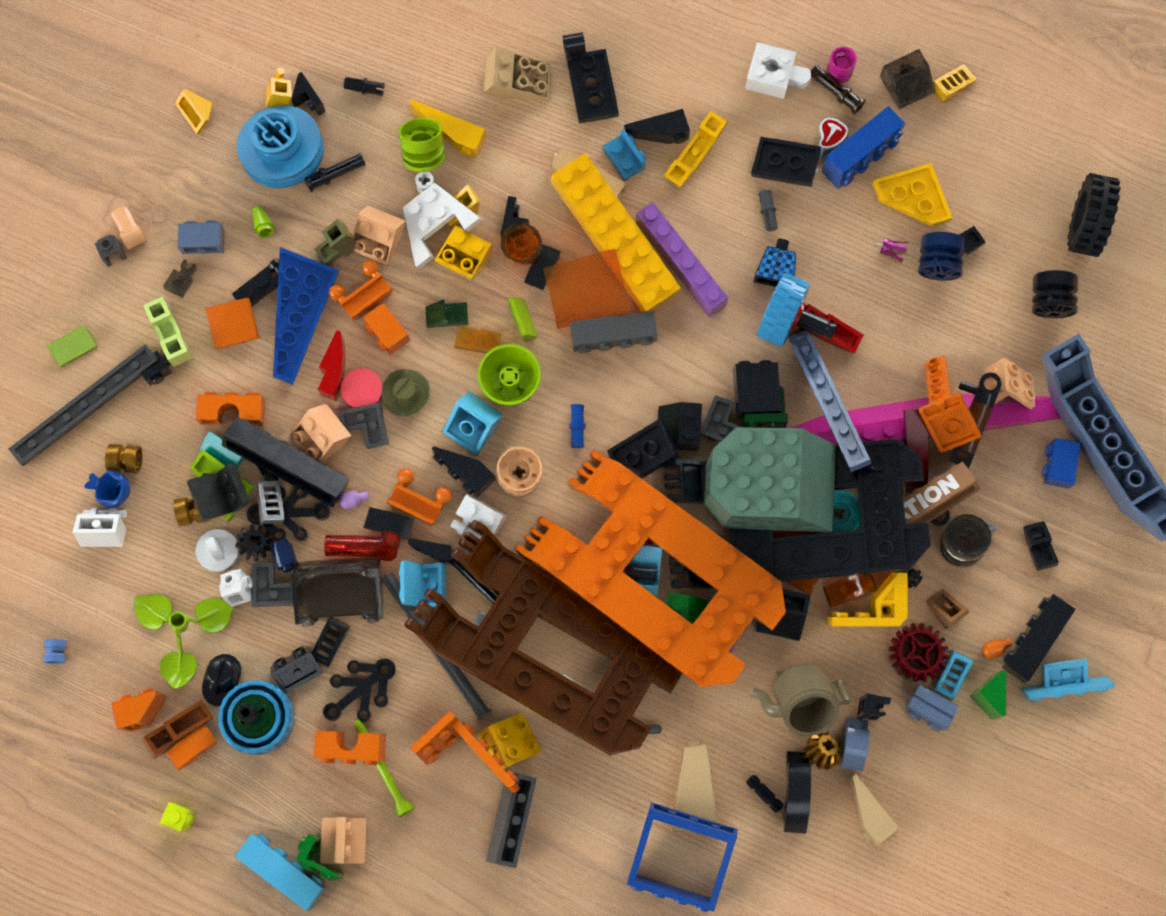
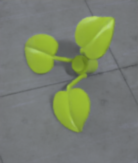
[134,594,234,689]

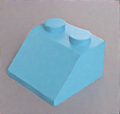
[442,391,503,456]

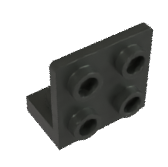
[187,463,250,521]

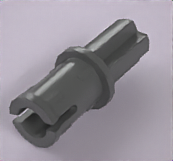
[758,190,778,232]

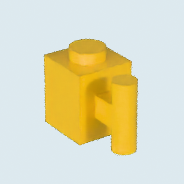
[265,67,292,108]

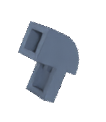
[841,717,870,771]

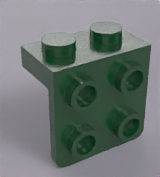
[742,386,788,428]

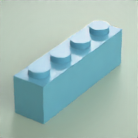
[235,833,326,911]

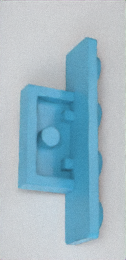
[1022,658,1115,701]

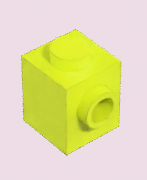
[160,802,195,832]

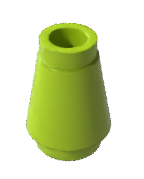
[252,206,274,238]

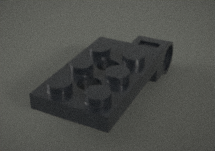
[562,32,619,124]

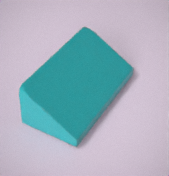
[199,431,244,469]

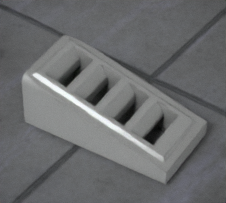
[257,481,284,524]

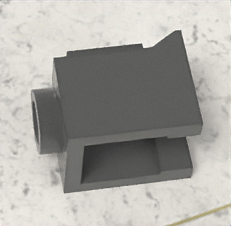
[95,234,127,267]

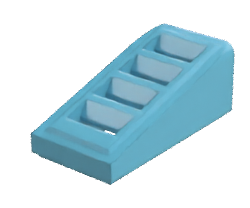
[933,650,974,700]

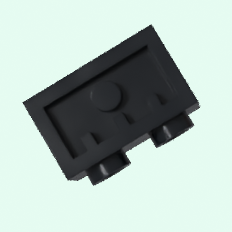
[270,646,323,694]

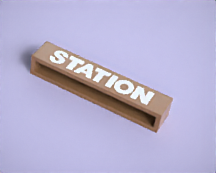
[856,462,981,530]

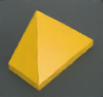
[174,89,212,134]

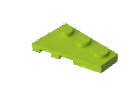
[190,450,255,521]

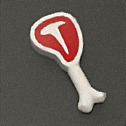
[816,117,848,173]

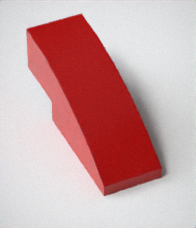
[797,304,864,353]
[318,330,345,401]

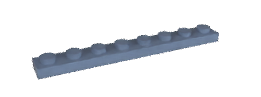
[788,330,871,472]

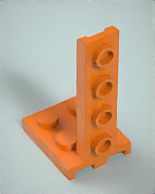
[919,356,981,453]
[410,711,520,793]

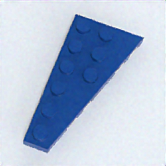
[273,247,339,385]

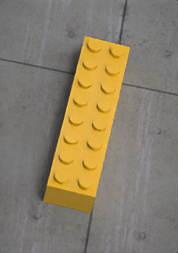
[550,153,681,313]

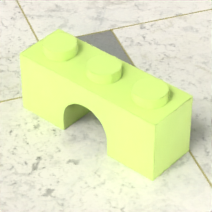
[143,297,193,367]

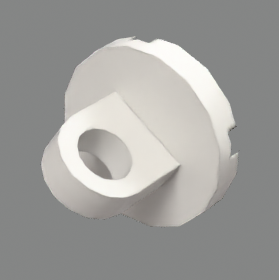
[195,529,240,573]

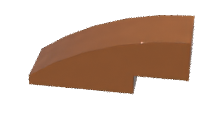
[143,700,213,759]

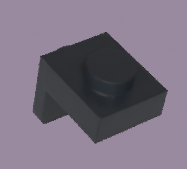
[141,351,172,386]

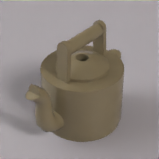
[750,664,850,736]

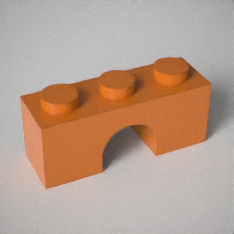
[196,392,265,426]
[314,731,387,766]

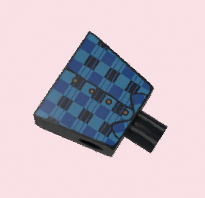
[753,238,796,287]

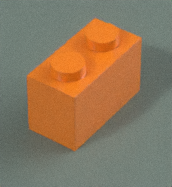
[363,303,410,355]

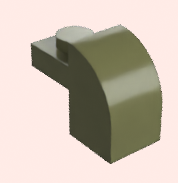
[315,219,356,266]

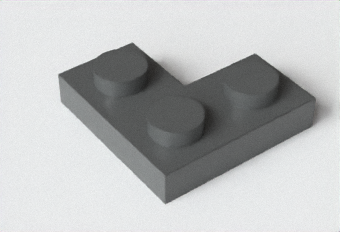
[700,395,744,443]
[338,403,389,449]
[252,562,297,607]

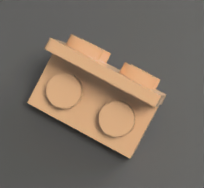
[320,817,367,864]

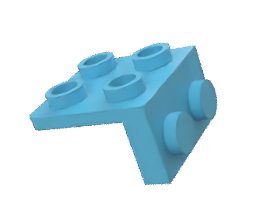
[628,544,662,596]
[399,560,446,608]

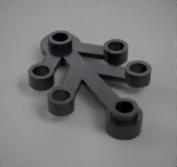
[247,486,331,541]
[323,659,396,722]

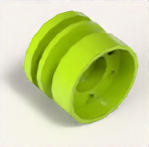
[399,118,445,172]

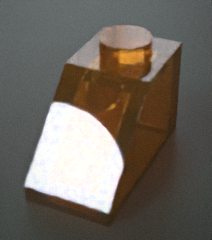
[823,574,878,608]

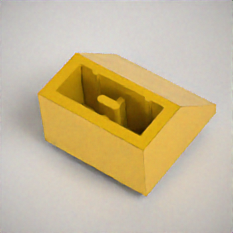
[435,225,493,280]

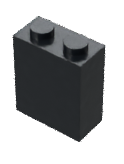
[733,360,782,419]

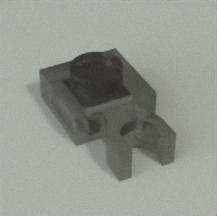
[163,259,197,298]

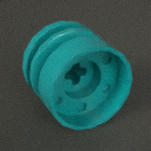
[826,490,860,533]

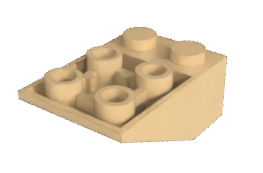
[483,47,551,101]

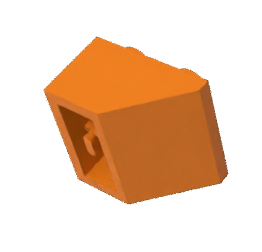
[111,688,166,732]

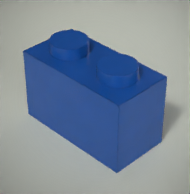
[1042,438,1081,489]

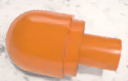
[981,638,1012,659]

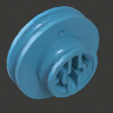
[237,105,324,188]

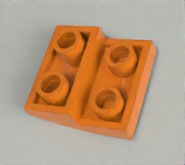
[205,298,259,349]

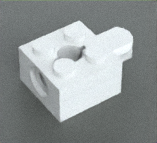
[745,42,811,99]

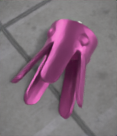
[876,238,909,262]

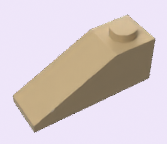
[850,774,899,846]

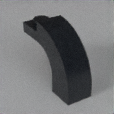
[783,751,811,834]

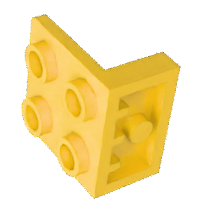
[477,712,542,771]

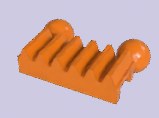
[329,260,393,320]
[387,468,452,526]

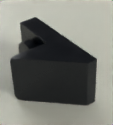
[291,72,326,116]
[500,196,530,242]

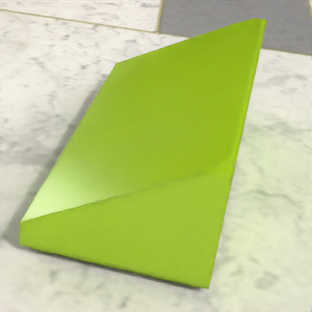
[508,297,538,342]
[47,325,98,367]

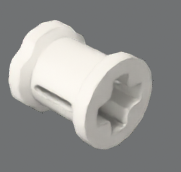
[415,172,434,193]

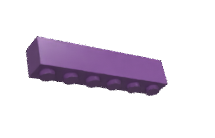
[636,202,728,317]

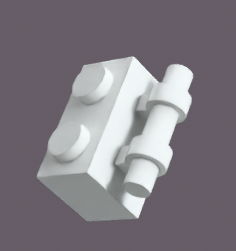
[450,495,508,539]
[73,508,127,547]

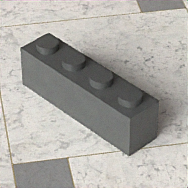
[570,311,657,353]
[486,773,537,868]

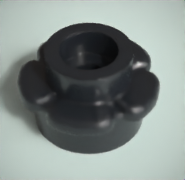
[907,568,923,588]

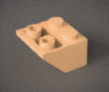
[353,205,405,265]
[290,404,351,462]

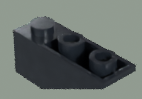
[432,446,496,498]

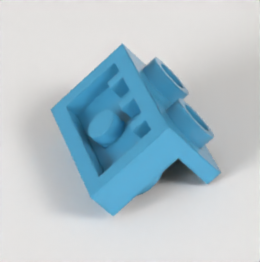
[603,129,646,181]

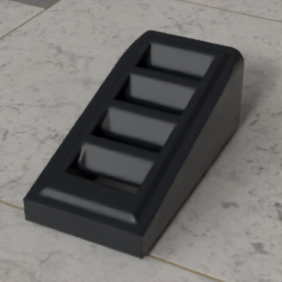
[408,538,453,566]
[312,617,351,667]

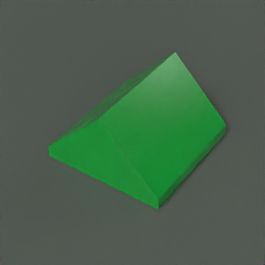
[970,671,1006,720]

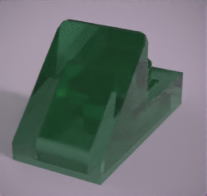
[425,299,469,328]

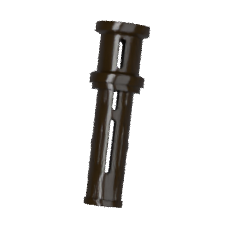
[811,65,866,114]

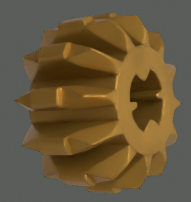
[803,732,843,770]

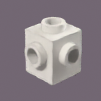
[219,569,253,607]

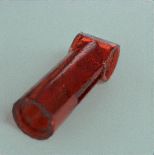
[324,531,401,561]

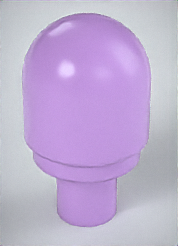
[339,490,370,509]

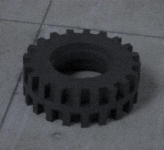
[1067,173,1121,257]

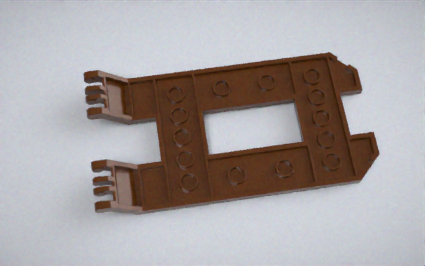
[404,520,682,756]

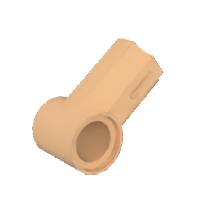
[111,206,147,250]

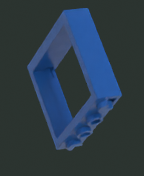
[627,802,738,912]

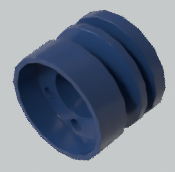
[918,232,965,281]

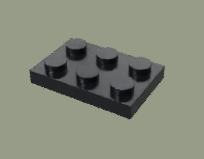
[751,136,821,187]
[607,419,679,479]

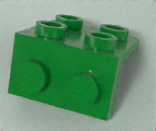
[296,834,344,881]

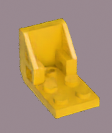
[826,572,908,626]

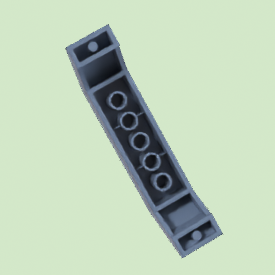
[1042,334,1166,542]

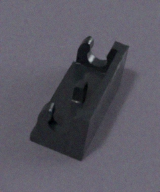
[856,693,891,720]

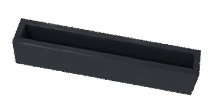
[222,417,349,508]

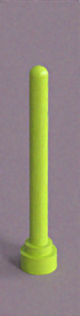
[354,719,414,817]

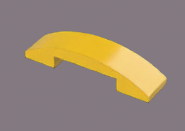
[663,111,728,188]

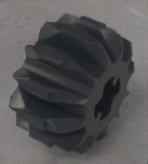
[235,524,273,562]

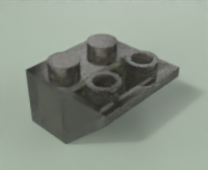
[880,49,935,110]

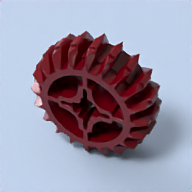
[889,623,949,682]

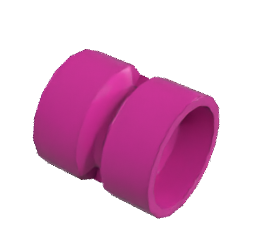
[827,47,857,83]

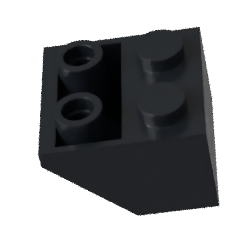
[756,589,811,641]

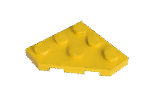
[872,163,952,227]

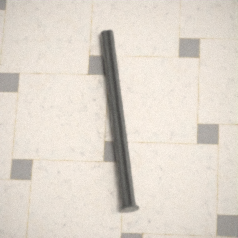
[382,573,492,721]

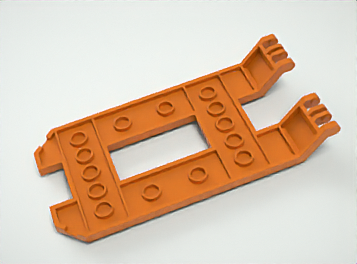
[515,450,786,688]

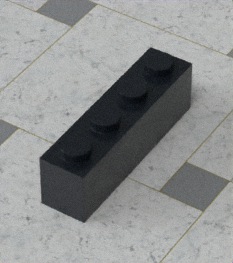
[1002,594,1076,683]

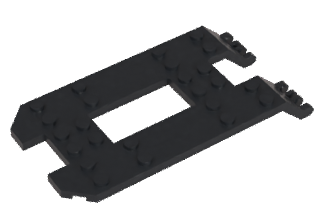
[663,439,931,589]

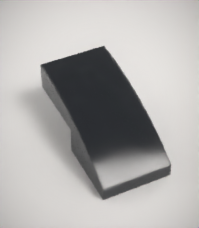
[524,244,561,290]
[363,507,413,540]
[1023,521,1059,571]

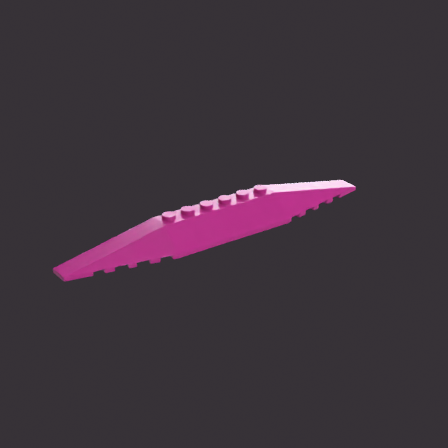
[791,394,1061,445]

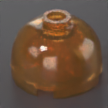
[501,223,542,266]

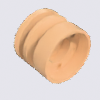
[496,447,542,497]

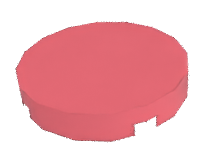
[341,368,382,408]

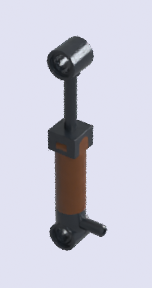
[930,372,1002,526]

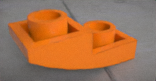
[166,724,217,771]

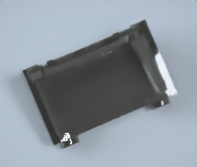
[290,557,384,627]

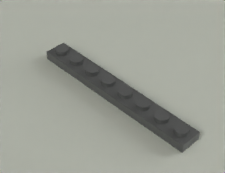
[8,344,159,466]

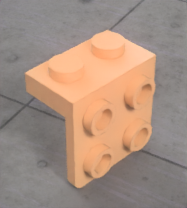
[985,357,1035,409]

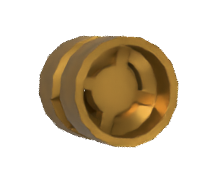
[105,444,143,474]
[174,497,210,526]

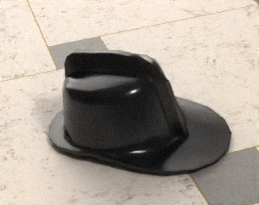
[202,654,241,706]

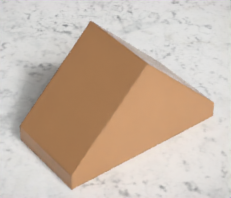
[926,589,970,629]

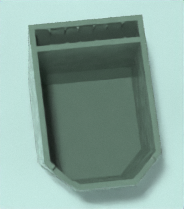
[704,427,837,532]

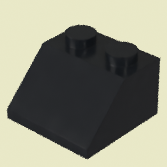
[658,402,702,451]

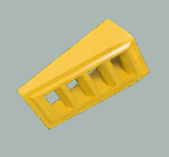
[931,64,976,102]

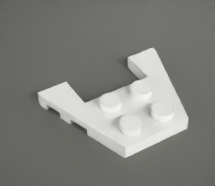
[403,183,482,269]

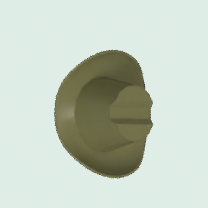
[382,369,430,416]

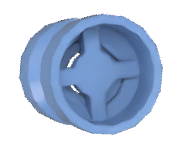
[43,639,67,664]

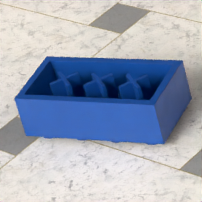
[821,106,905,189]

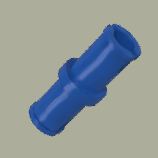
[569,404,586,448]

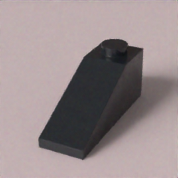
[624,109,690,144]

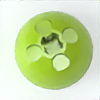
[477,344,541,406]

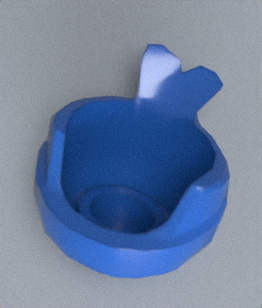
[84,471,130,507]

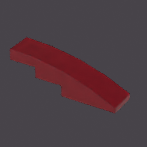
[903,408,928,493]

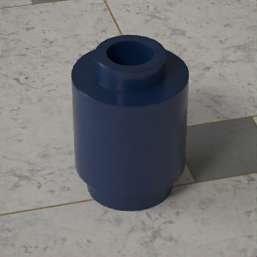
[271,539,298,573]

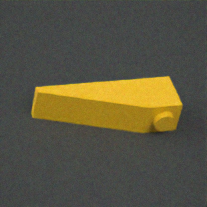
[409,99,486,158]

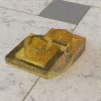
[454,326,501,353]

